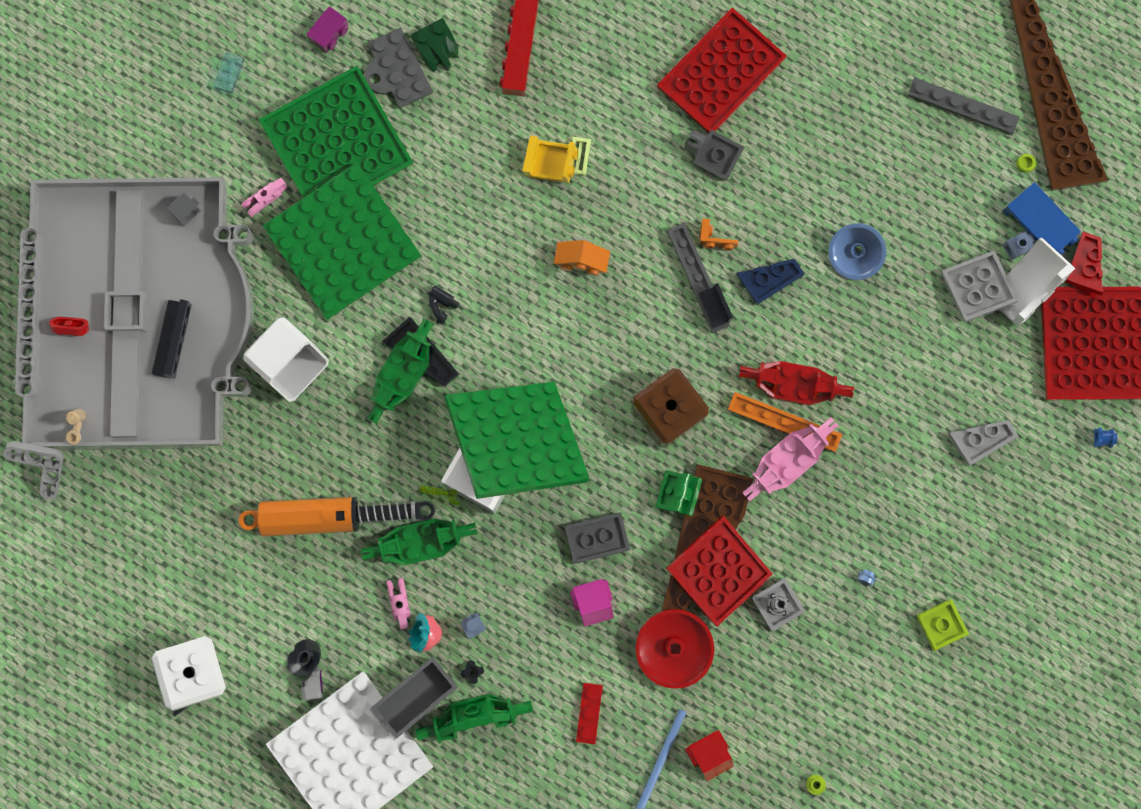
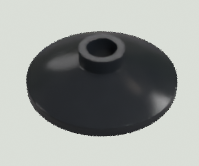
[288,639,321,678]

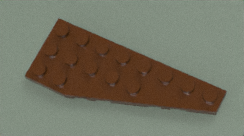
[662,464,754,611]

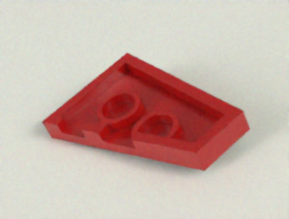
[1065,232,1103,295]

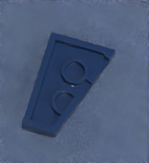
[736,259,805,305]

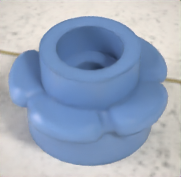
[858,570,877,586]

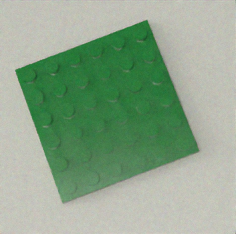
[258,65,414,198]
[262,163,422,320]
[445,382,590,499]

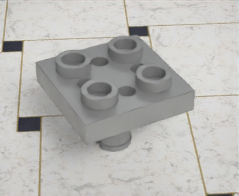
[751,578,805,632]

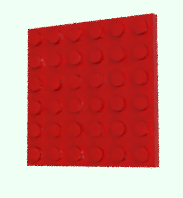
[1041,286,1141,401]

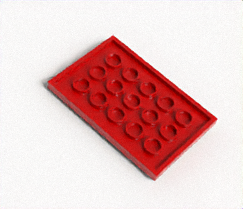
[657,7,787,134]

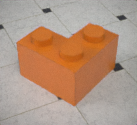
[554,240,610,276]

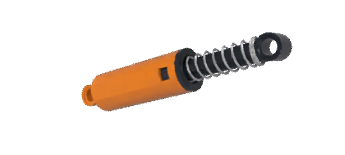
[239,497,436,537]

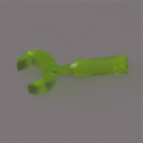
[419,484,464,505]

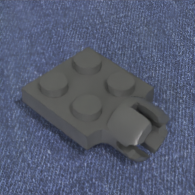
[684,129,745,181]

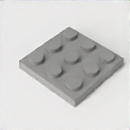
[941,250,1018,323]

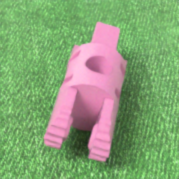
[241,178,288,217]
[386,578,411,630]

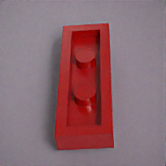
[576,682,603,745]

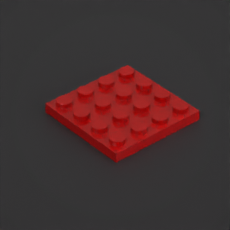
[665,516,773,627]

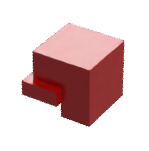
[685,730,734,781]

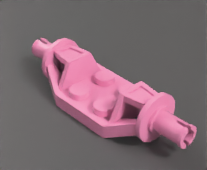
[742,417,839,502]

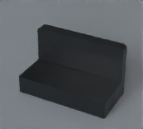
[698,283,733,329]

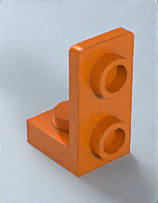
[699,218,739,251]

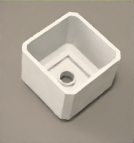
[243,317,329,402]
[441,448,505,514]
[152,636,226,712]

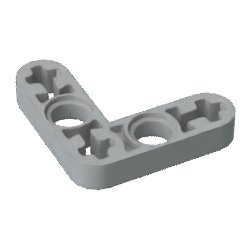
[3,441,64,499]

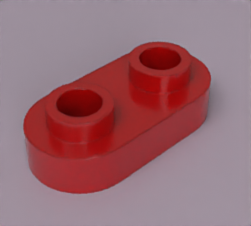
[49,317,89,336]

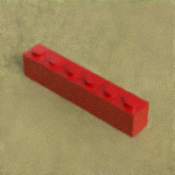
[499,0,539,97]

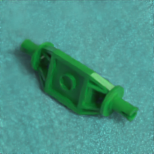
[367,318,434,424]
[361,519,478,565]
[415,694,533,743]

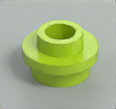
[806,774,826,795]

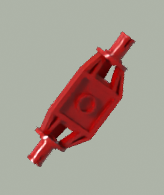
[738,361,854,406]

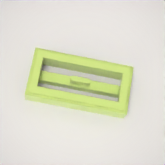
[572,137,591,176]

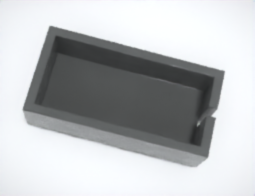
[370,657,458,741]

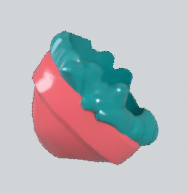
[408,613,442,652]

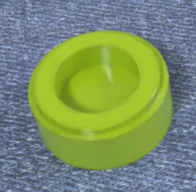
[1016,154,1036,173]

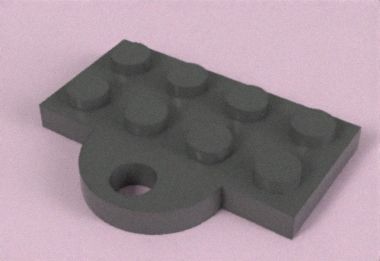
[365,27,433,109]

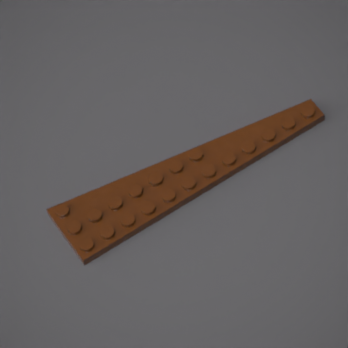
[1010,0,1108,191]

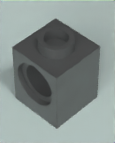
[167,193,201,226]

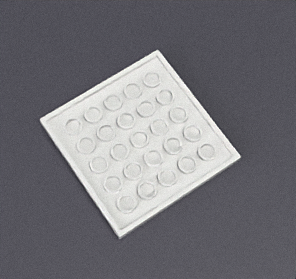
[266,671,433,809]

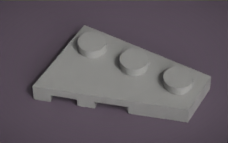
[948,420,1019,466]

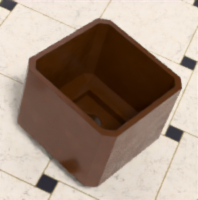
[631,368,709,448]

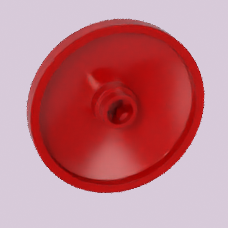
[636,609,715,689]

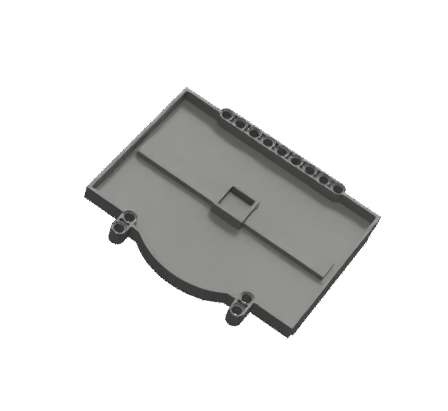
[15,177,254,450]

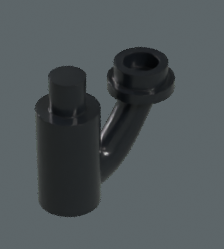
[429,285,460,325]

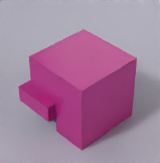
[570,579,614,627]

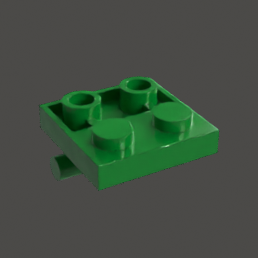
[655,470,702,516]

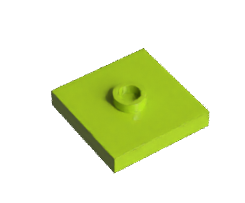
[916,599,969,651]

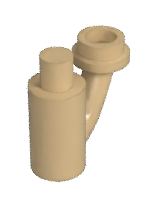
[66,409,86,445]

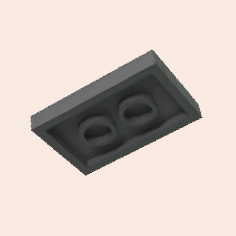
[564,513,630,564]

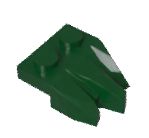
[410,18,459,72]

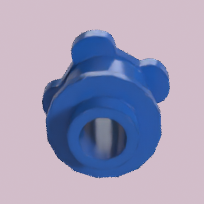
[1094,427,1118,448]

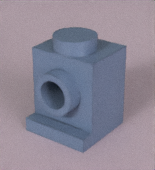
[1002,232,1035,261]
[461,612,487,639]

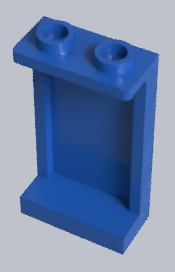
[1002,182,1081,255]

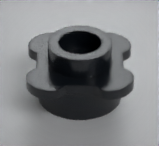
[461,660,484,684]

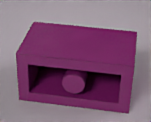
[306,6,349,53]

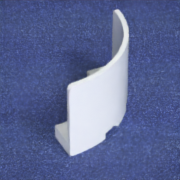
[1000,238,1075,327]

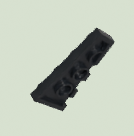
[381,317,460,387]

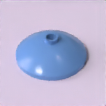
[829,223,886,280]

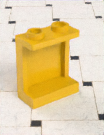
[522,135,578,183]

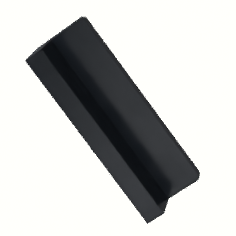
[152,299,192,379]

